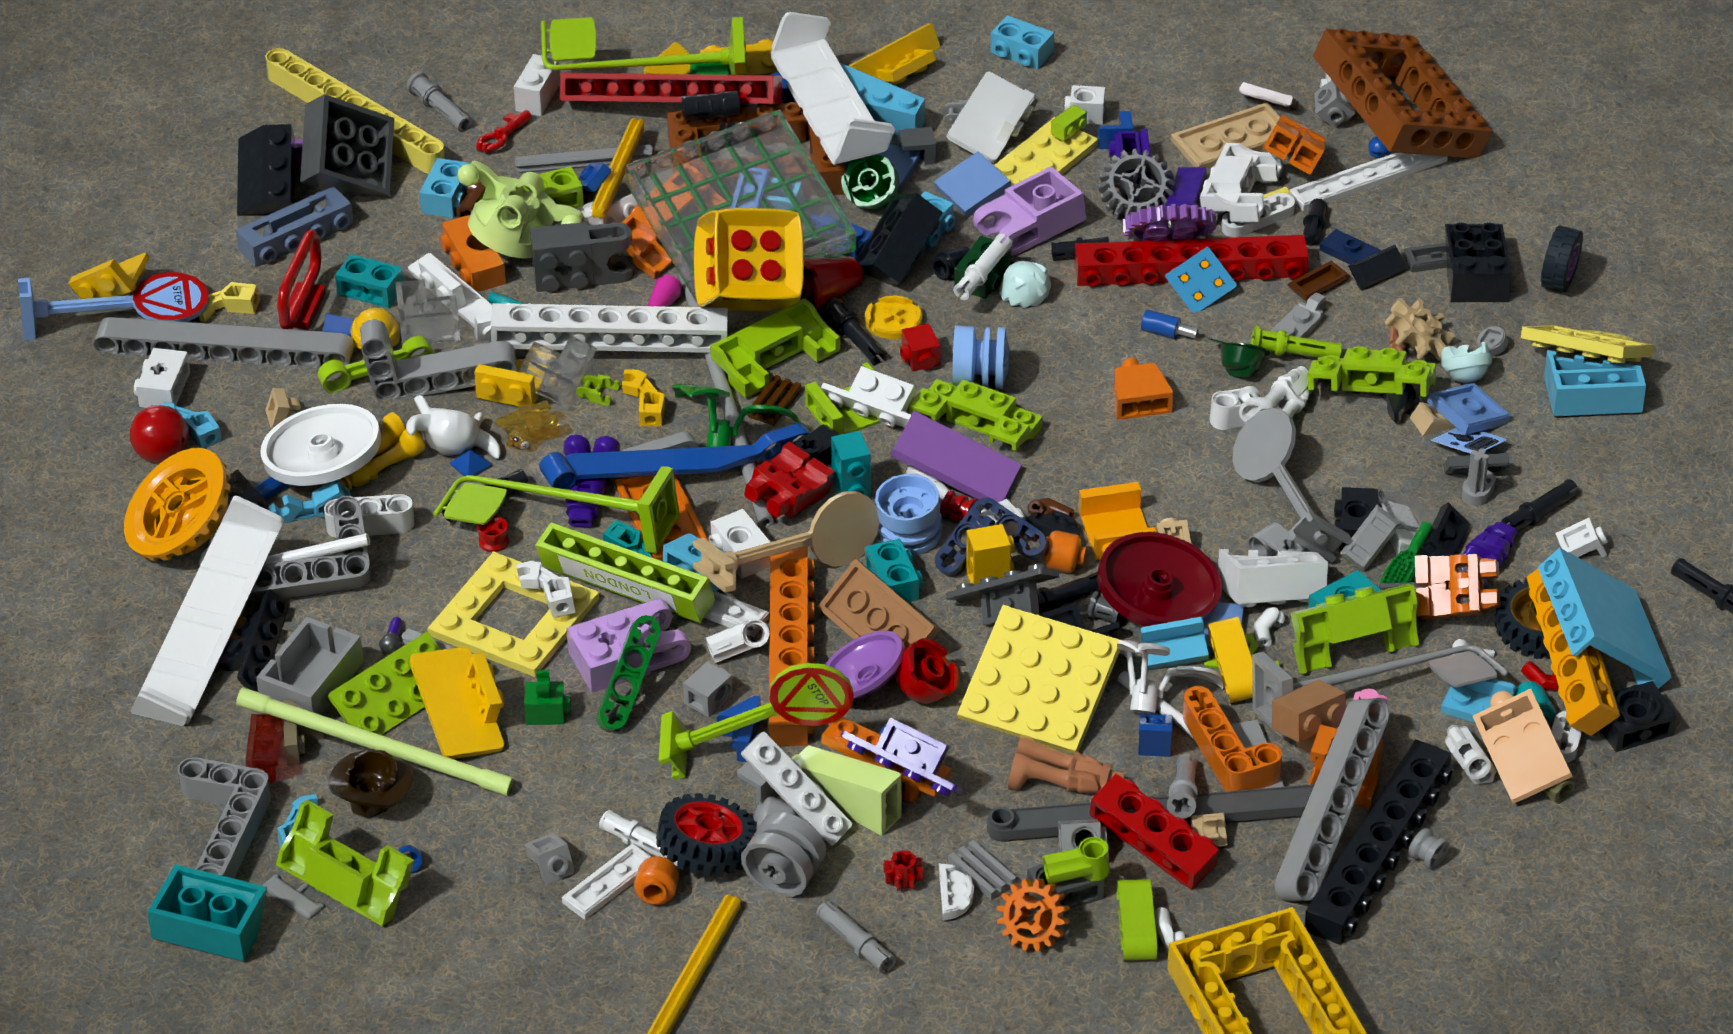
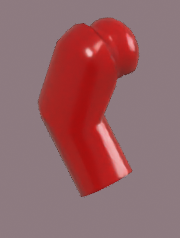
[1521,661,1559,692]

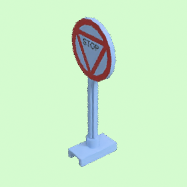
[18,272,209,341]

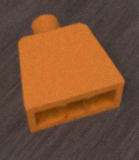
[1114,358,1173,420]

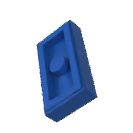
[578,163,611,192]

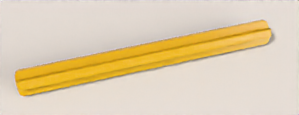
[591,118,645,219]
[647,894,741,1034]

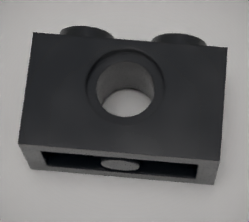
[1334,487,1379,550]

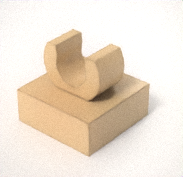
[265,388,301,430]
[1190,813,1227,847]

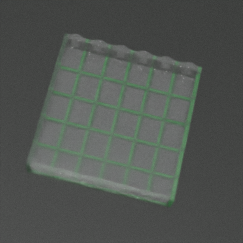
[625,109,857,304]

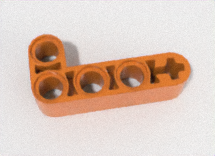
[1183,686,1282,791]

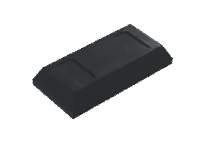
[1348,245,1407,291]

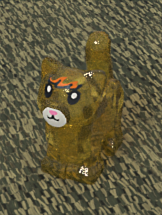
[496,400,559,450]

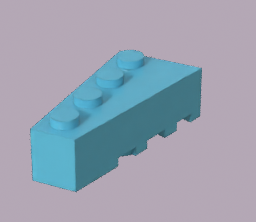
[839,62,925,135]

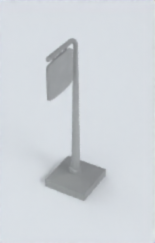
[1252,645,1508,738]

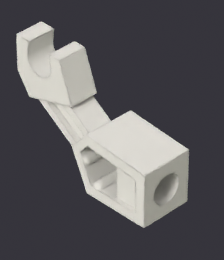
[516,561,576,618]

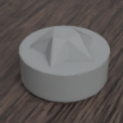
[1477,326,1508,356]

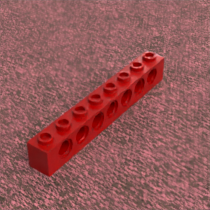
[560,73,782,104]
[1074,235,1308,287]

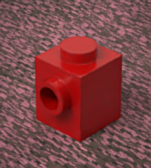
[900,323,940,372]

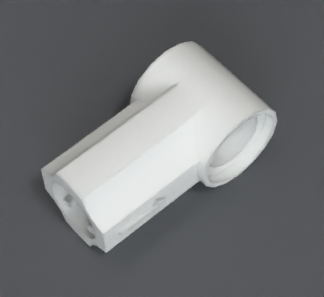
[705,619,770,663]

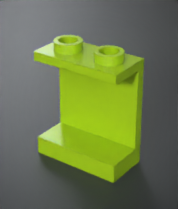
[805,362,881,434]

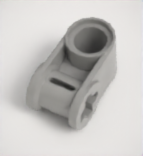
[1248,522,1305,556]

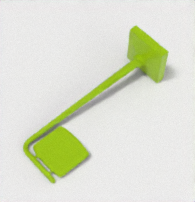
[541,17,747,75]
[433,466,680,553]

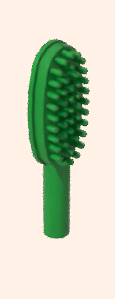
[1380,521,1433,584]

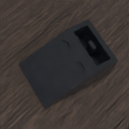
[1445,223,1511,302]

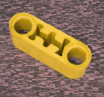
[1207,616,1253,703]

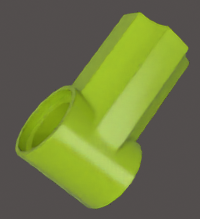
[1042,837,1110,884]

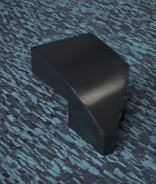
[1380,384,1416,422]

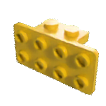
[409,647,504,759]

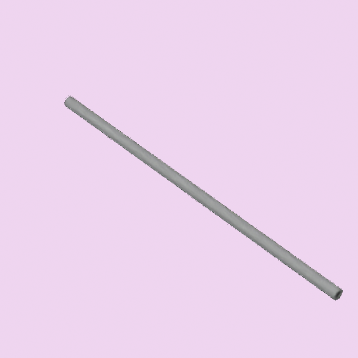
[667,230,774,527]

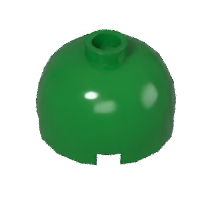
[841,154,900,211]

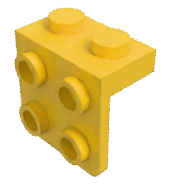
[68,252,150,299]
[474,360,551,409]

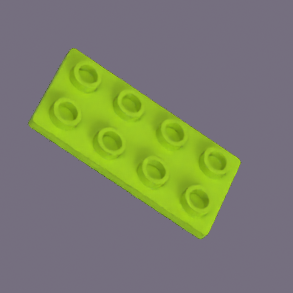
[328,632,441,735]

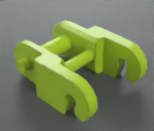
[576,374,620,406]

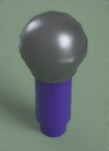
[379,617,402,655]

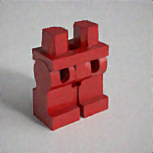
[744,441,835,519]

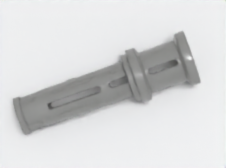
[406,71,473,132]
[1167,754,1198,819]

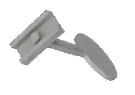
[1232,408,1353,562]

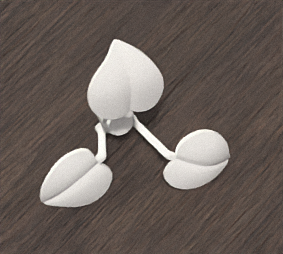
[1117,640,1224,714]

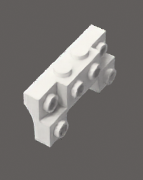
[1200,143,1283,224]

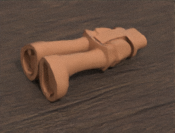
[1008,735,1125,794]

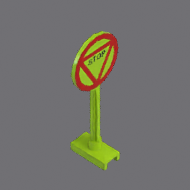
[658,663,854,779]

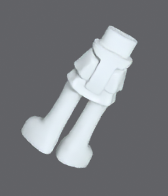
[1239,366,1313,423]

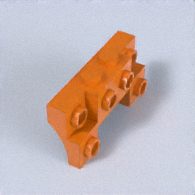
[615,164,730,279]

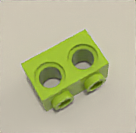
[523,166,584,208]

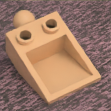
[1472,688,1573,804]

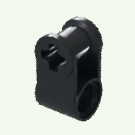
[796,424,841,466]

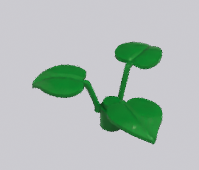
[672,384,799,447]

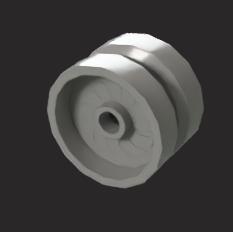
[741,812,826,897]

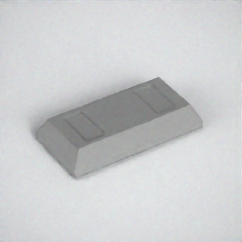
[1340,505,1402,572]

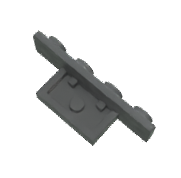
[946,564,1059,626]

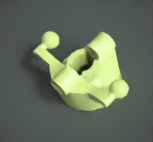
[457,161,583,259]

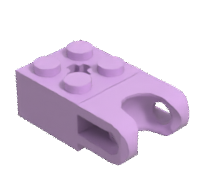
[973,166,1086,256]
[567,599,691,693]

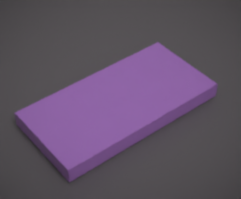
[890,411,1022,502]

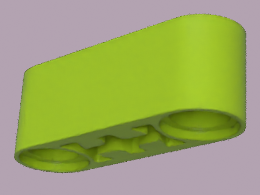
[1117,879,1157,961]

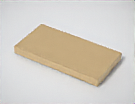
[1171,102,1280,169]

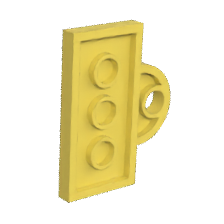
[1521,325,1654,363]

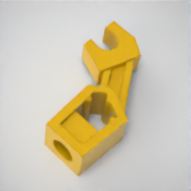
[622,369,666,426]

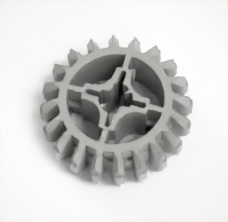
[1098,148,1175,218]

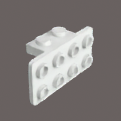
[947,72,1035,163]

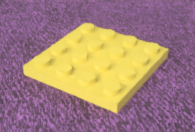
[957,605,1120,754]

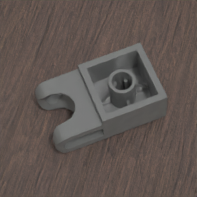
[530,222,634,292]

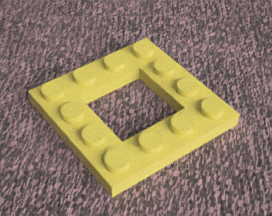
[427,551,599,677]

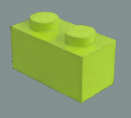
[1051,105,1087,141]

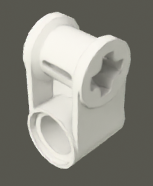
[1210,386,1261,430]

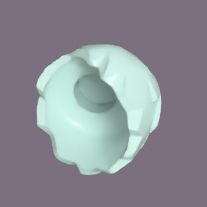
[999,261,1051,308]

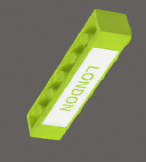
[535,522,715,623]

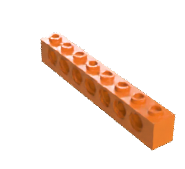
[769,546,814,746]

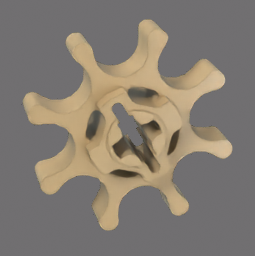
[1384,298,1455,361]

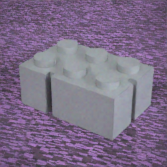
[256,617,364,715]

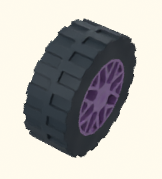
[1541,225,1583,292]

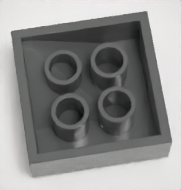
[300,94,394,197]

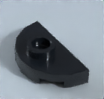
[1025,511,1080,537]

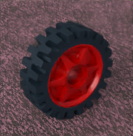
[656,793,756,876]

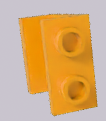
[1078,482,1156,560]

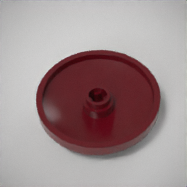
[1097,532,1222,627]

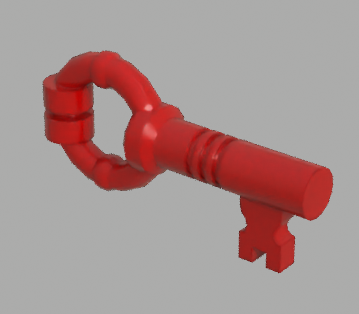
[476,110,532,154]

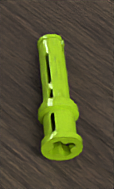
[1250,325,1342,358]

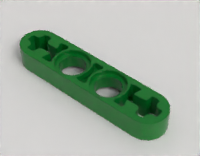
[596,615,661,732]

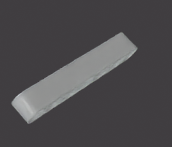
[1274,698,1390,901]

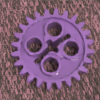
[1123,204,1217,241]

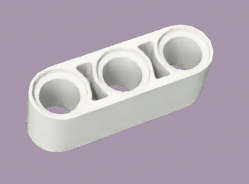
[324,494,415,538]

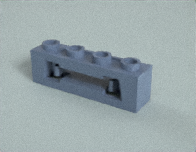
[236,186,354,267]

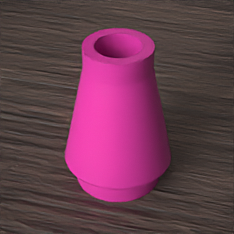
[647,274,682,307]

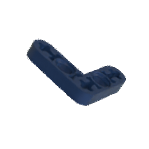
[935,498,1049,577]

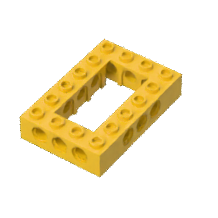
[1167,907,1367,1034]

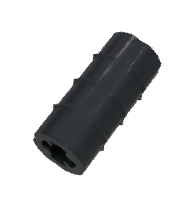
[681,90,740,121]

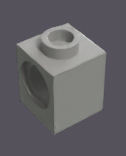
[683,661,733,717]
[1058,819,1107,852]

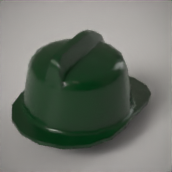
[1208,338,1271,377]

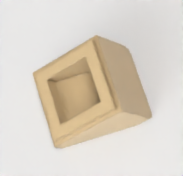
[1410,402,1455,436]

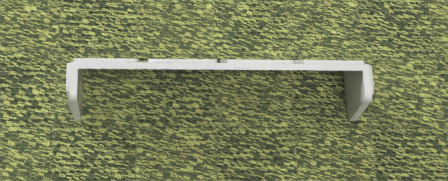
[770,12,895,164]
[131,496,284,726]

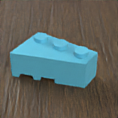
[1544,350,1646,416]

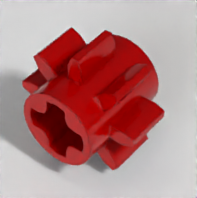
[884,850,924,891]

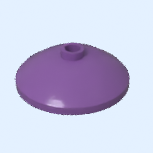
[825,631,905,700]

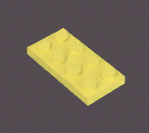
[994,117,1098,186]

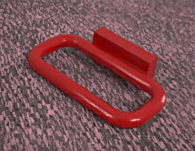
[277,229,325,330]

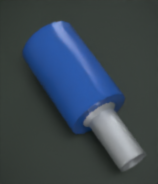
[1141,309,1199,339]

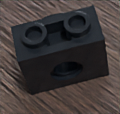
[1601,681,1677,752]

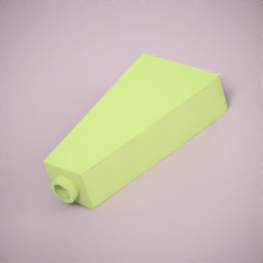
[792,745,902,836]

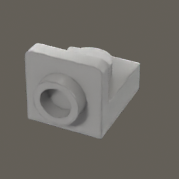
[524,832,575,884]

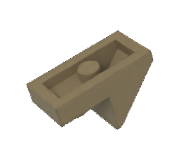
[283,699,325,766]

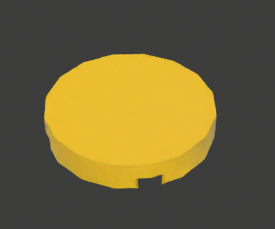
[865,295,923,339]

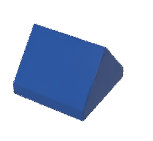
[323,314,354,337]

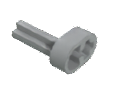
[1461,448,1496,506]

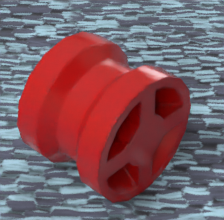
[477,516,509,553]

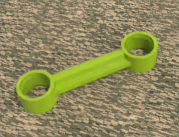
[317,336,434,394]

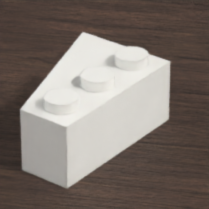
[1218,549,1328,607]

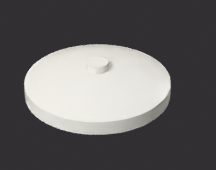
[260,404,382,486]

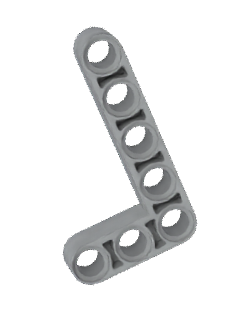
[360,319,517,401]
[245,496,370,604]
[178,757,271,878]

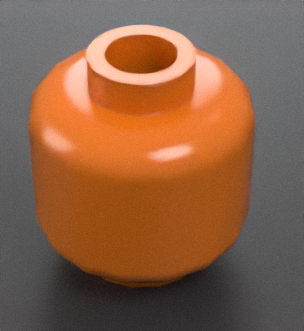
[1040,530,1087,573]
[634,856,680,905]

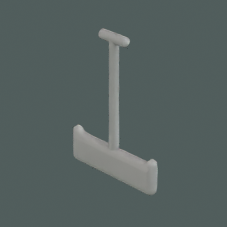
[262,874,324,919]

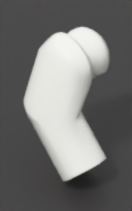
[1253,607,1285,647]
[1154,907,1185,949]

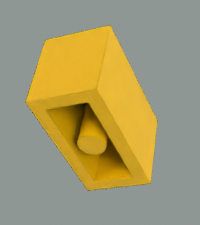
[966,524,1015,585]

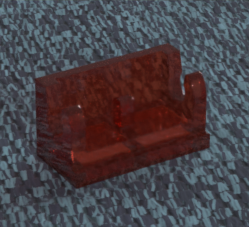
[245,714,283,783]

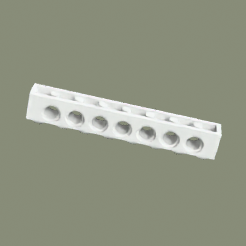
[491,303,728,353]

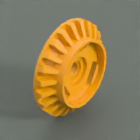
[124,448,231,561]

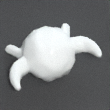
[406,395,501,459]

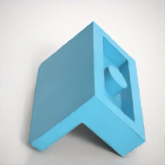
[1140,617,1209,670]

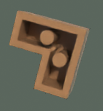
[1272,679,1346,754]

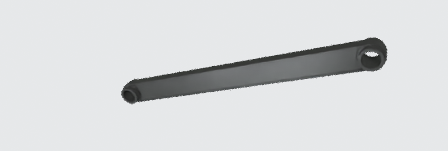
[987,784,1315,842]

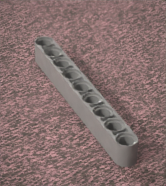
[93,317,355,369]

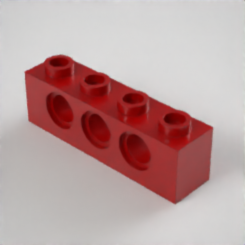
[1089,773,1219,890]

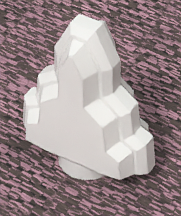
[1445,725,1497,784]

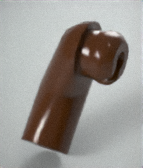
[1027,498,1074,517]

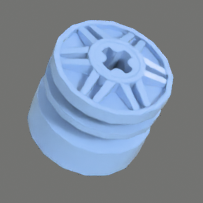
[952,325,1009,389]
[875,474,943,556]

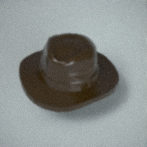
[329,749,412,817]

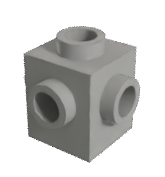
[1314,80,1355,127]

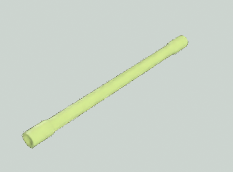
[236,687,514,796]

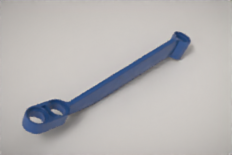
[539,423,810,490]

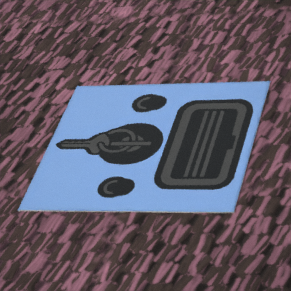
[1431,428,1508,454]

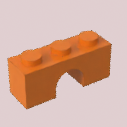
[439,215,506,293]

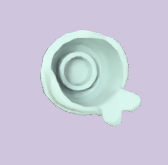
[1441,342,1492,383]

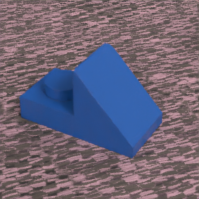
[717,696,761,762]
[1138,713,1172,757]

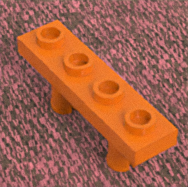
[821,717,951,802]

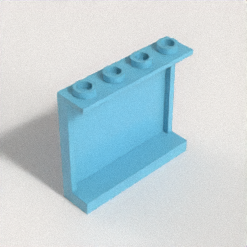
[1538,547,1672,689]

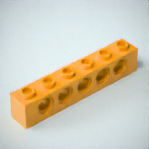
[1526,568,1620,736]

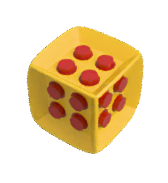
[694,208,804,311]

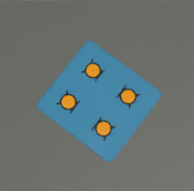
[1165,247,1237,312]

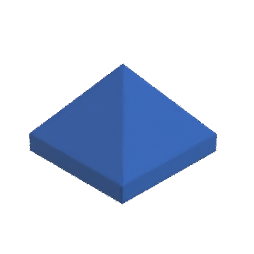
[450,449,492,476]

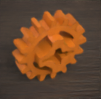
[997,878,1070,951]

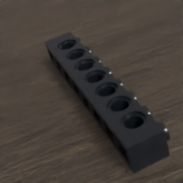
[1304,739,1453,945]

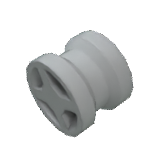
[1408,828,1450,870]

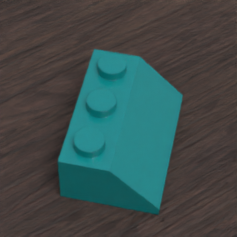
[147,864,267,961]

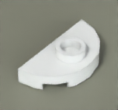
[939,863,974,921]

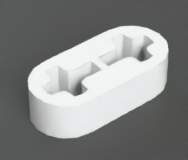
[1552,711,1582,763]

